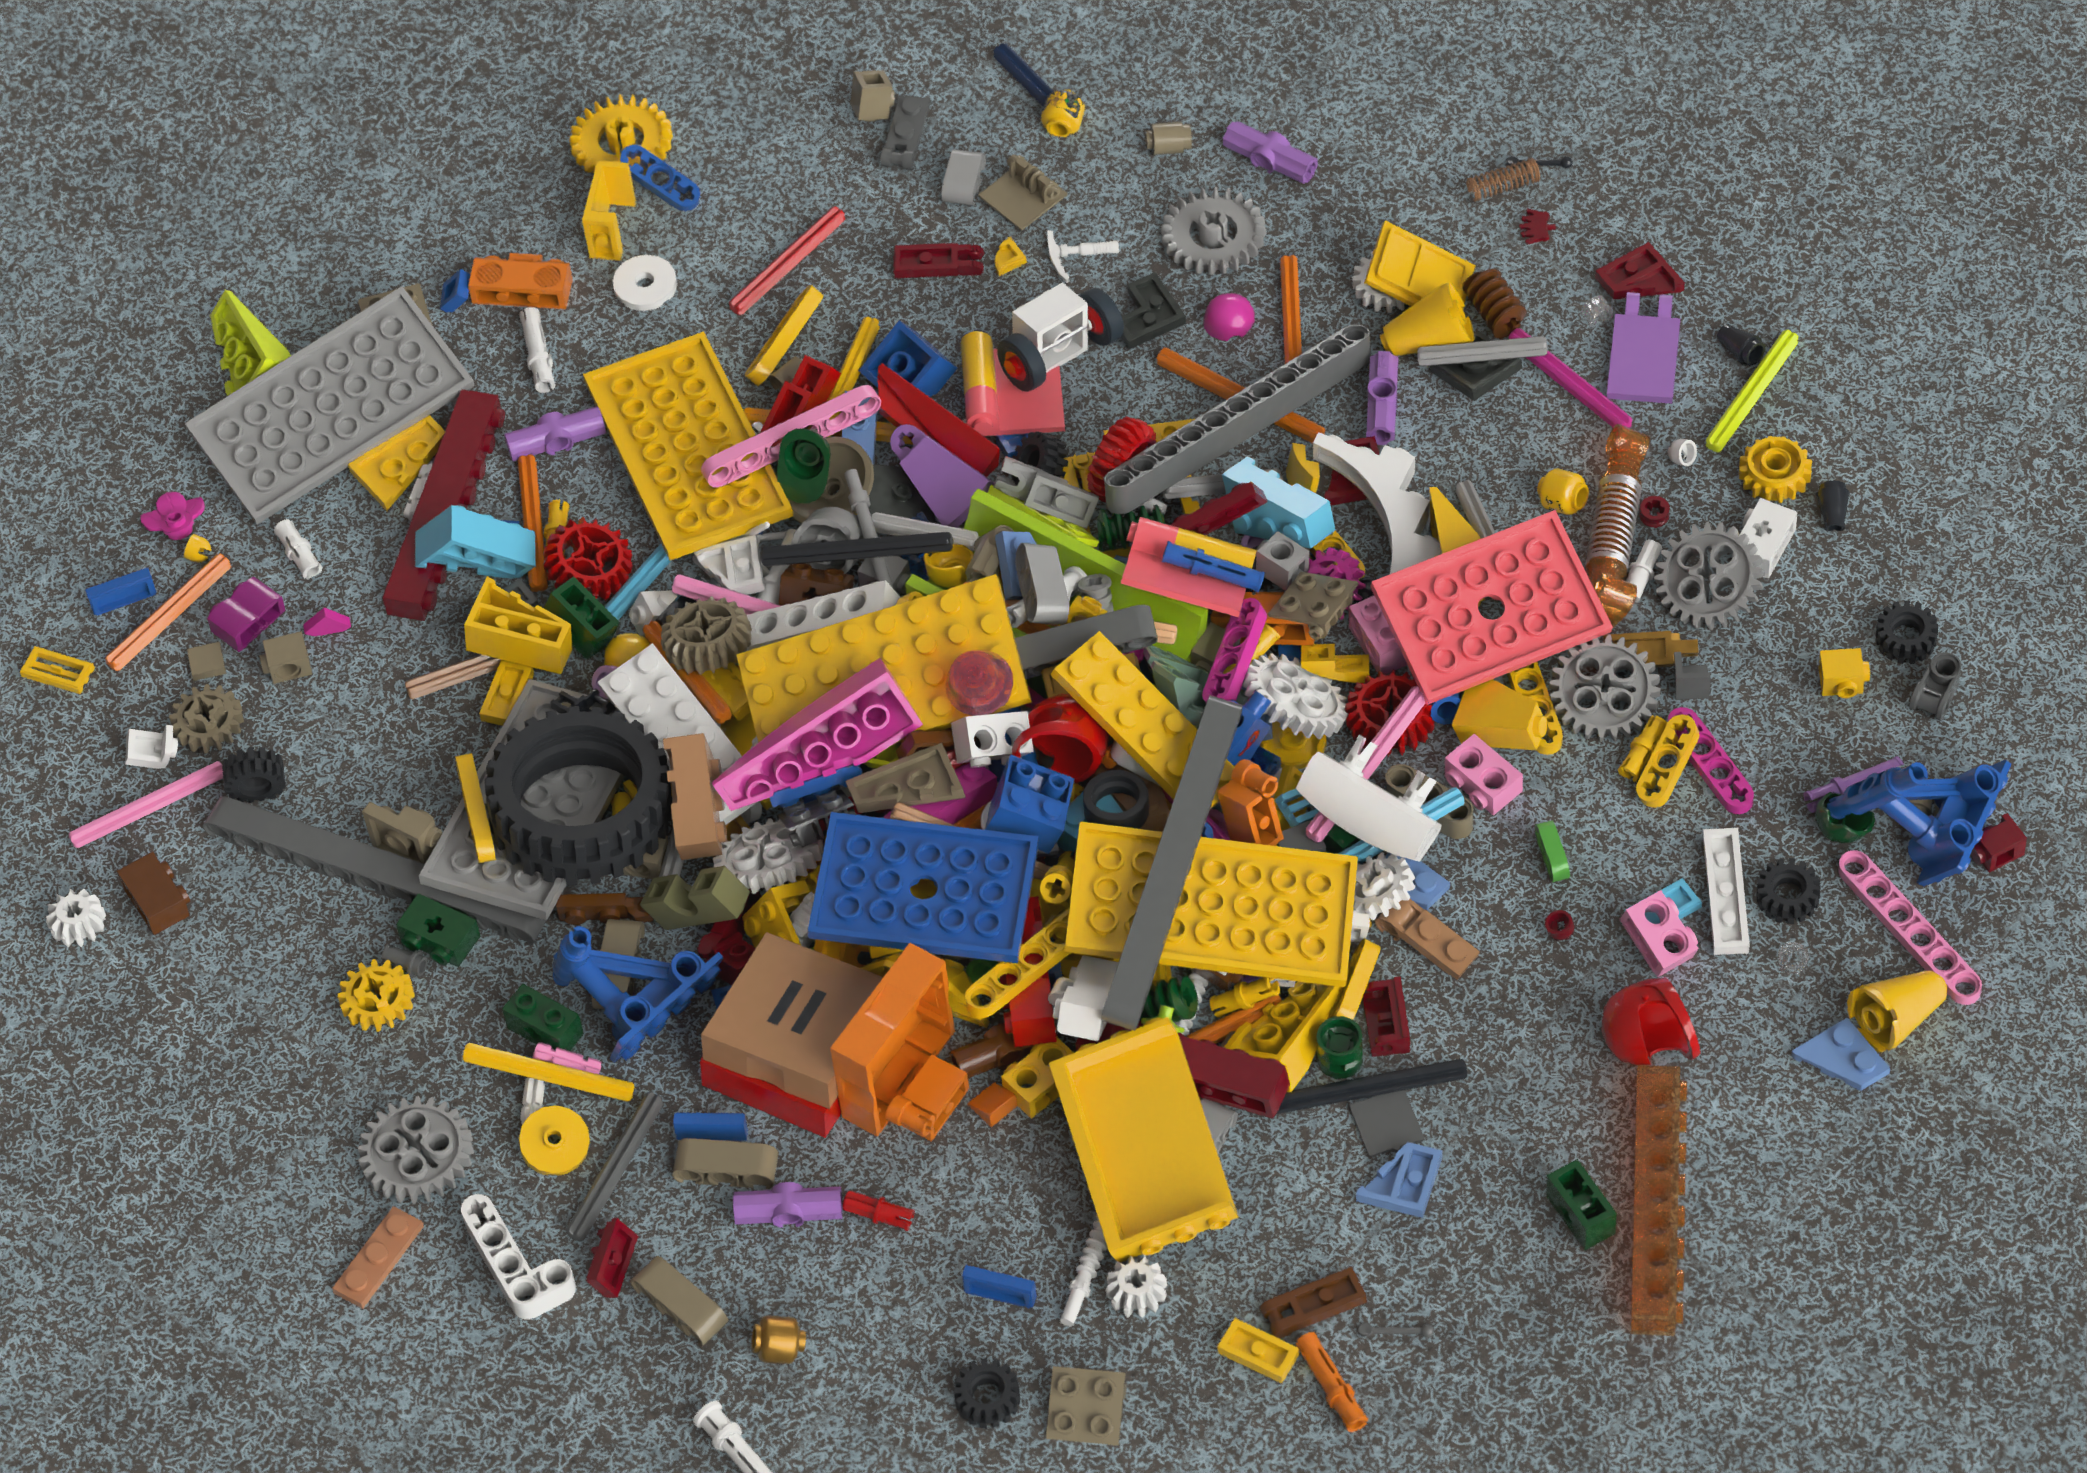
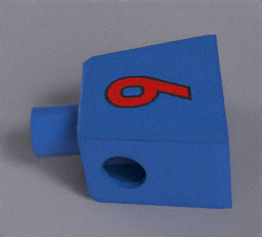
[1227,690,1272,767]

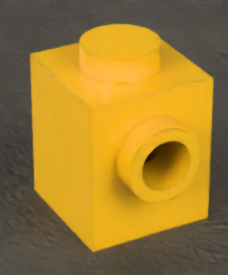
[1818,648,1870,698]

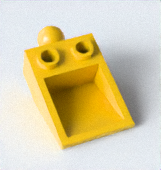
[1429,487,1485,607]

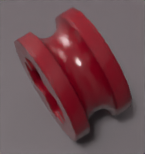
[1639,496,1670,528]

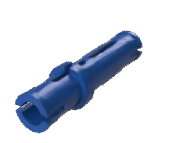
[1161,541,1265,593]

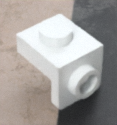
[629,590,678,637]
[125,725,178,769]

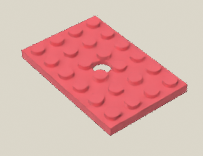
[1370,510,1613,705]

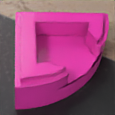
[303,608,351,636]

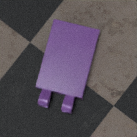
[1607,292,1680,404]

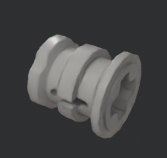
[1078,574,1113,613]

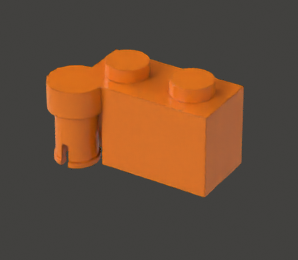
[1217,759,1284,846]
[886,1054,970,1142]

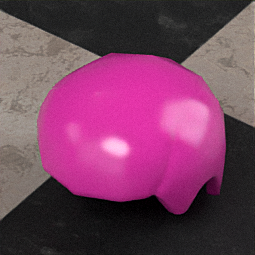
[1203,293,1255,341]

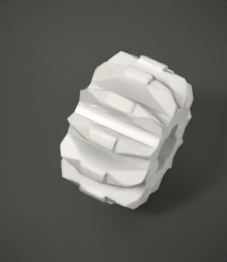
[46,889,106,947]
[1106,1255,1167,1319]

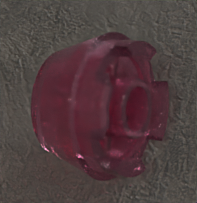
[945,650,1013,716]

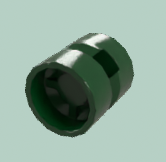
[1317,1016,1363,1079]

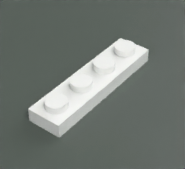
[1703,828,1750,955]

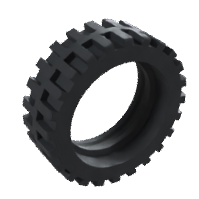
[484,706,672,885]

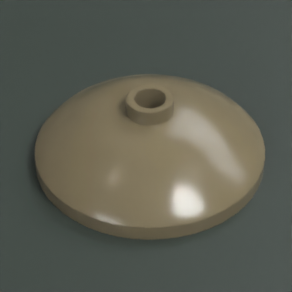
[787,437,874,525]

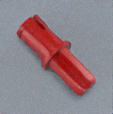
[843,1190,915,1232]

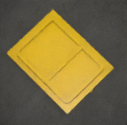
[1364,220,1476,309]

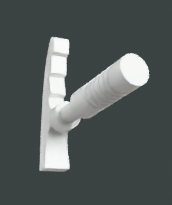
[1047,231,1119,283]

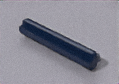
[993,43,1054,107]

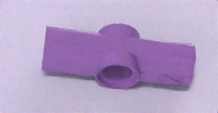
[1223,121,1318,184]
[1366,351,1398,445]
[504,406,606,461]
[733,1182,843,1228]

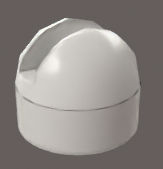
[1667,439,1697,466]

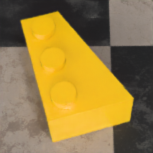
[464,576,572,674]

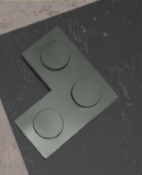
[1121,272,1186,349]

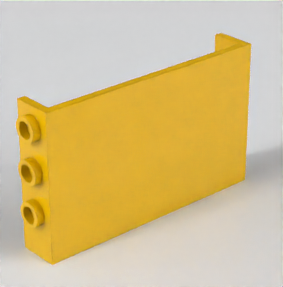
[1049,1017,1239,1263]

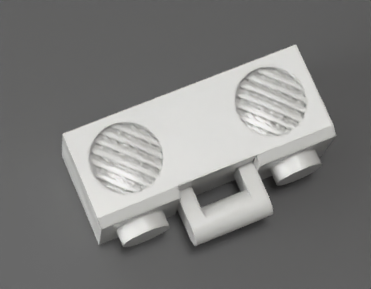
[1048,955,1119,1041]

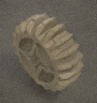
[661,596,752,675]

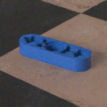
[620,145,700,211]

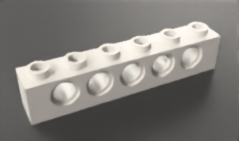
[734,580,900,665]

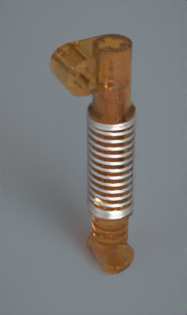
[1585,424,1650,628]

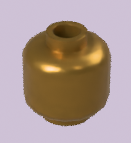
[751,1315,806,1364]

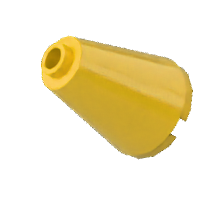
[1380,282,1475,356]
[1847,970,1947,1052]

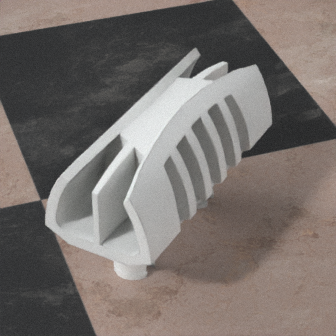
[1296,735,1442,862]

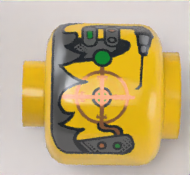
[1041,90,1085,137]

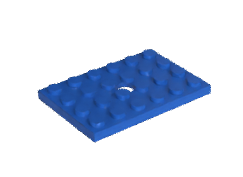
[808,812,1039,963]

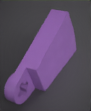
[890,424,994,528]

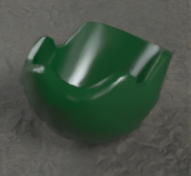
[1816,792,1876,843]

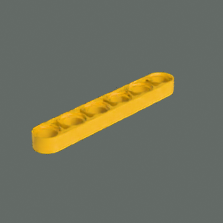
[965,908,1070,1018]

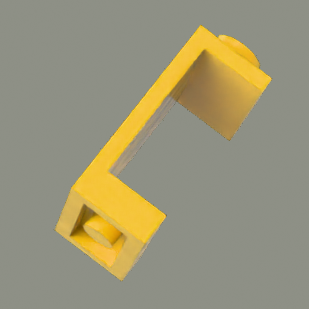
[582,161,636,261]

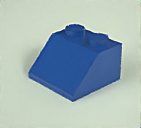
[859,320,958,397]

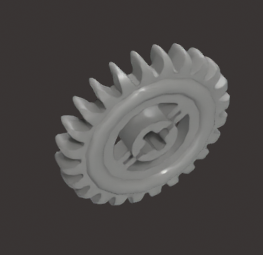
[1161,186,1266,275]

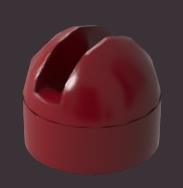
[1545,910,1575,941]

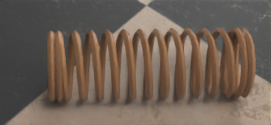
[1466,158,1540,202]

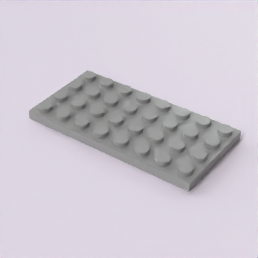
[185,286,475,525]
[419,679,625,920]

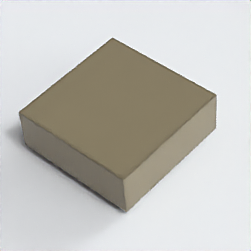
[187,642,226,681]

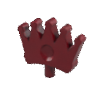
[1519,208,1556,245]

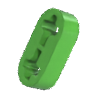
[1535,820,1570,882]

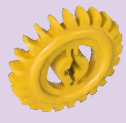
[569,94,673,175]

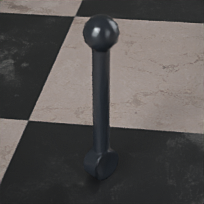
[1506,156,1573,169]

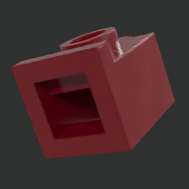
[1970,813,2027,873]
[711,932,756,985]

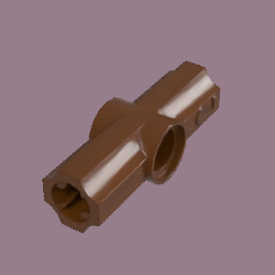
[950,1023,1059,1079]

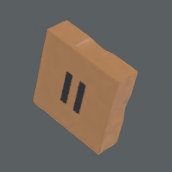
[701,932,883,1109]

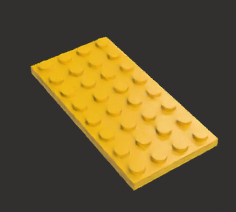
[583,331,794,561]
[736,574,1032,745]
[1064,822,1358,987]

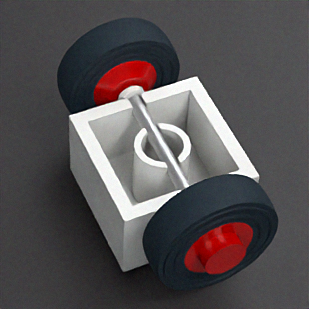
[997,282,1124,392]

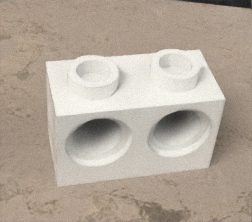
[951,711,1034,768]

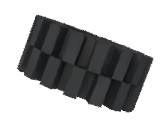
[1011,431,1068,485]
[1875,600,1938,664]
[222,747,286,803]
[1756,858,1821,924]
[953,1358,1021,1429]

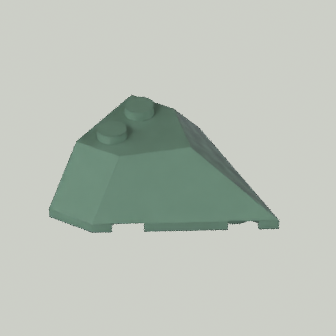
[1143,645,1250,729]

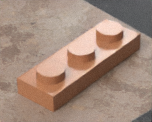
[332,1206,424,1309]

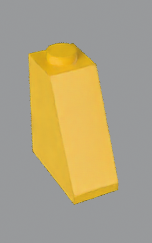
[1452,679,1547,750]

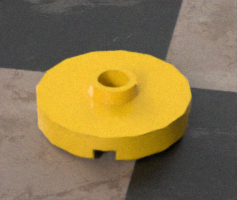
[519,1105,590,1176]

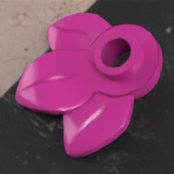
[140,492,205,540]

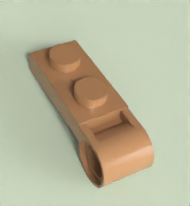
[1375,899,1480,980]

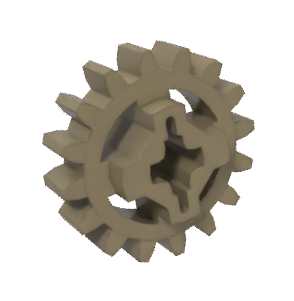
[169,684,244,753]

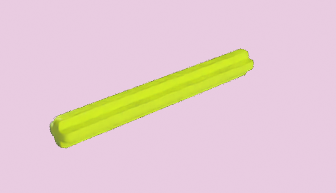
[1706,330,1798,452]

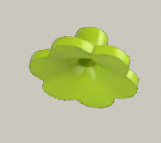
[1141,1005,1185,1033]

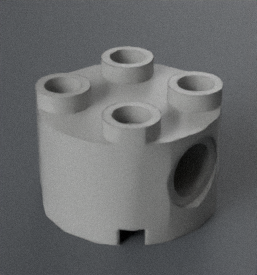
[791,507,864,574]

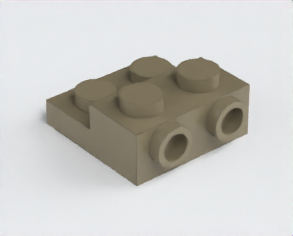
[362,802,442,864]

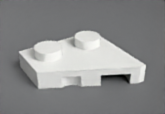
[694,535,765,595]

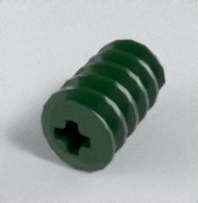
[1097,504,1164,551]
[1139,976,1198,1022]

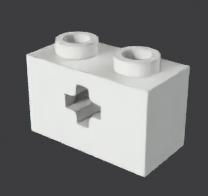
[1732,498,1797,579]

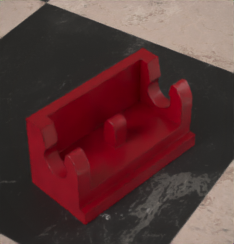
[1363,976,1410,1057]

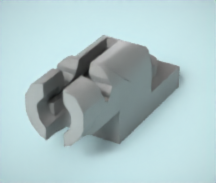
[994,456,1099,529]

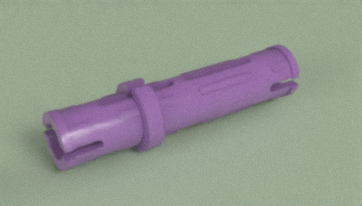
[1804,756,1904,813]

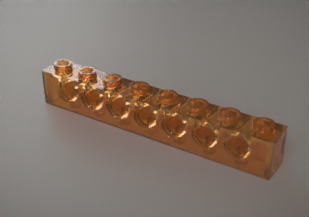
[1631,1065,1687,1336]

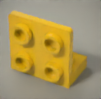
[742,880,810,948]

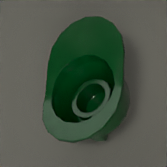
[777,428,831,504]

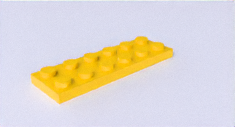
[1051,631,1234,809]

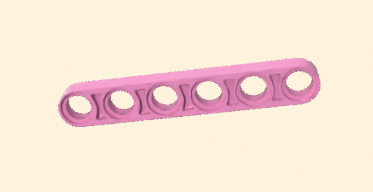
[701,385,881,487]
[1838,850,1982,1005]

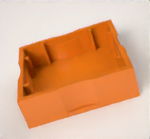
[830,943,955,1137]

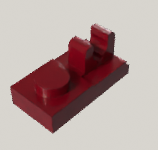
[585,1218,639,1298]

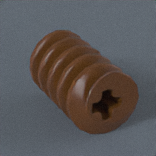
[1462,268,1527,339]

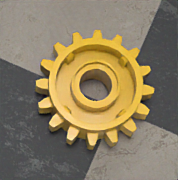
[1739,436,1812,503]

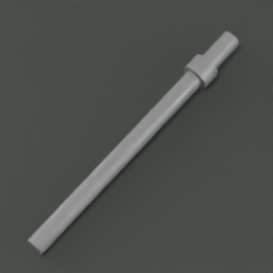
[844,469,894,589]

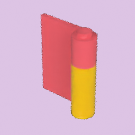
[960,331,1065,436]
[1121,517,1257,617]

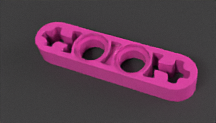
[1202,598,1267,704]
[1668,707,1754,814]

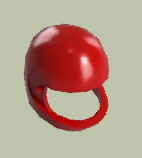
[1012,693,1109,784]
[1602,977,1700,1066]

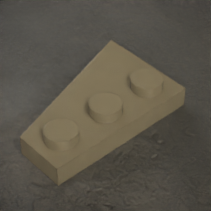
[845,743,966,813]

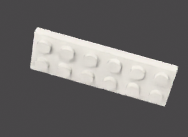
[598,643,759,825]

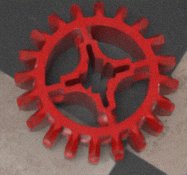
[1087,416,1157,503]
[543,517,633,601]
[1345,669,1435,757]

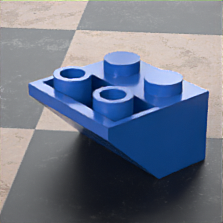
[985,754,1074,854]

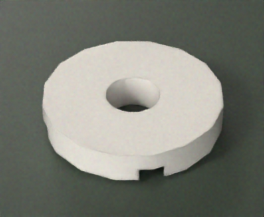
[613,255,677,311]

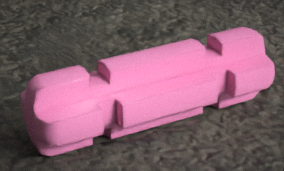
[533,1042,602,1074]

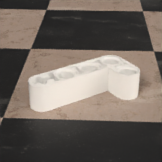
[461,1194,576,1319]

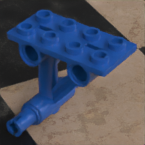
[1827,760,2012,886]
[552,926,723,1063]

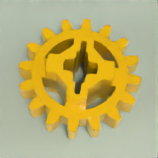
[338,959,415,1032]

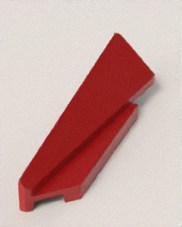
[877,364,1000,477]

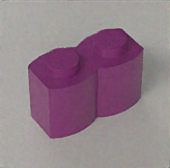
[207,577,286,652]

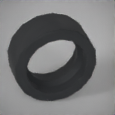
[1083,770,1149,829]

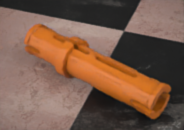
[1295,1332,1368,1432]

